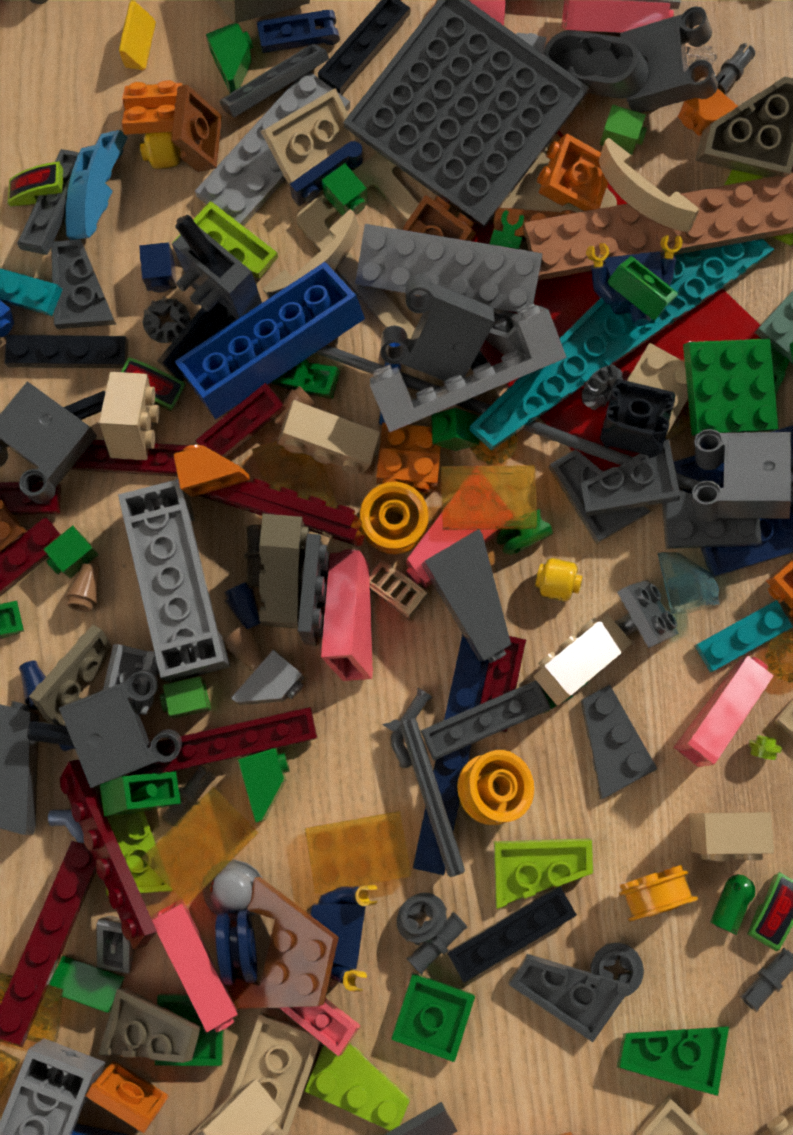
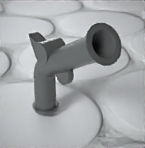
[382,688,433,768]

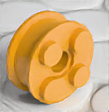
[360,482,428,554]
[457,750,534,825]
[619,865,698,922]

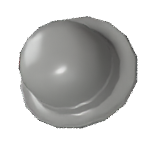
[202,859,263,921]

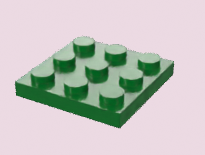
[683,339,779,436]

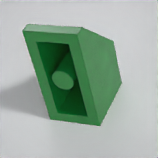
[206,23,253,93]
[238,748,290,822]
[100,771,181,817]

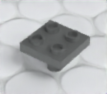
[615,580,679,648]

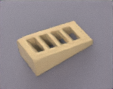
[369,557,428,620]

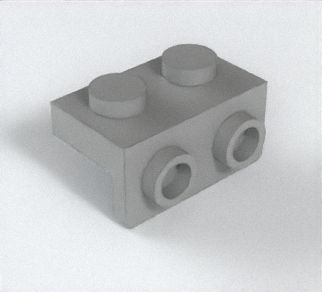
[103,644,159,715]

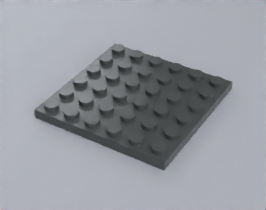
[343,0,590,229]

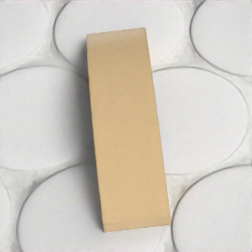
[599,138,700,232]
[263,209,359,299]

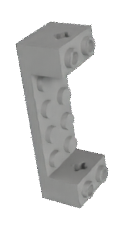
[370,303,567,432]
[118,479,230,683]
[0,1038,106,1135]

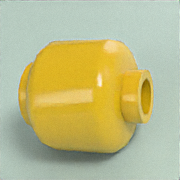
[140,132,181,170]
[535,558,583,602]

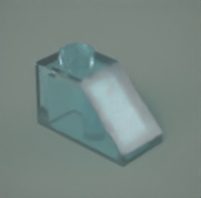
[658,552,720,614]

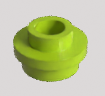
[748,735,782,760]

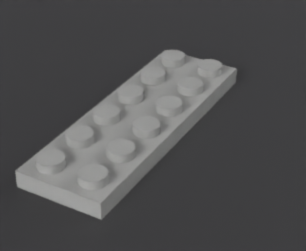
[195,71,350,226]
[355,224,543,312]

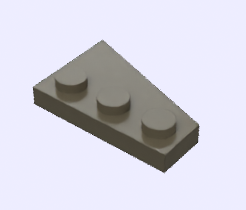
[29,625,112,725]
[98,988,201,1063]

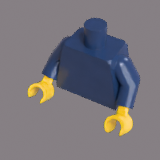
[586,235,683,326]
[311,885,377,992]

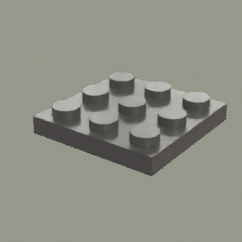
[298,534,329,646]

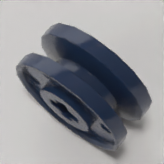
[215,910,257,986]

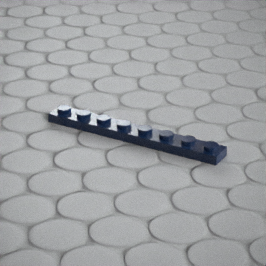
[412,634,489,875]

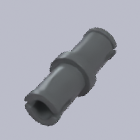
[716,43,755,94]
[407,912,468,975]
[740,948,793,1012]

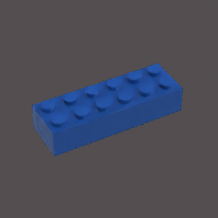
[175,262,365,420]

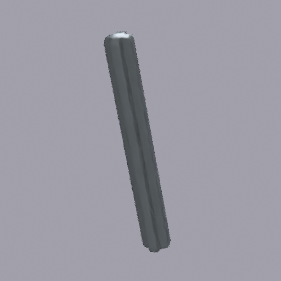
[400,719,465,877]

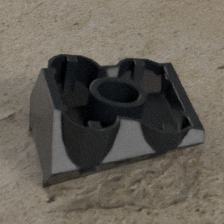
[600,379,676,459]

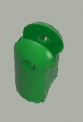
[496,509,553,555]
[710,874,756,935]

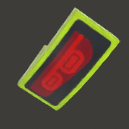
[8,161,63,207]

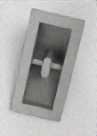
[96,916,135,973]

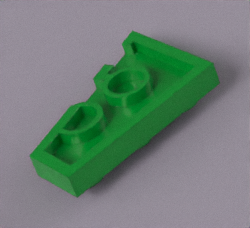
[617,1027,729,1096]

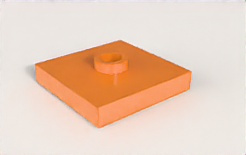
[85,1061,169,1133]

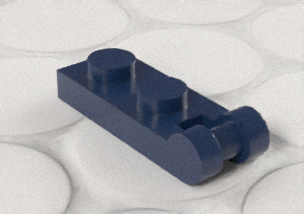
[257,10,340,53]
[290,141,363,206]

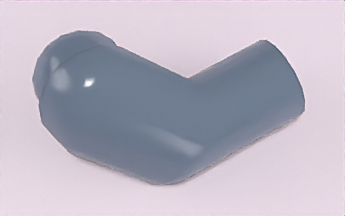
[48,809,84,843]

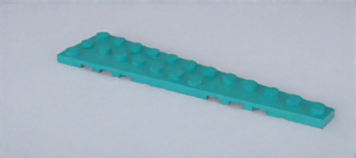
[469,239,774,450]

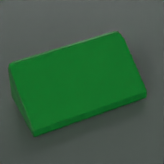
[608,256,678,320]
[47,956,125,1013]

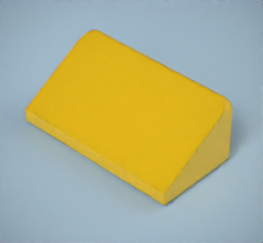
[119,0,156,70]

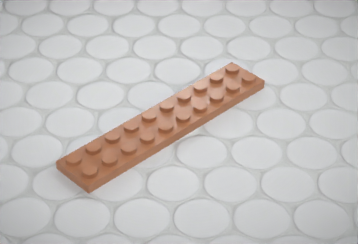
[523,173,793,281]

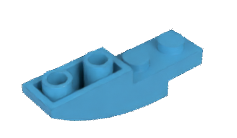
[65,130,128,240]

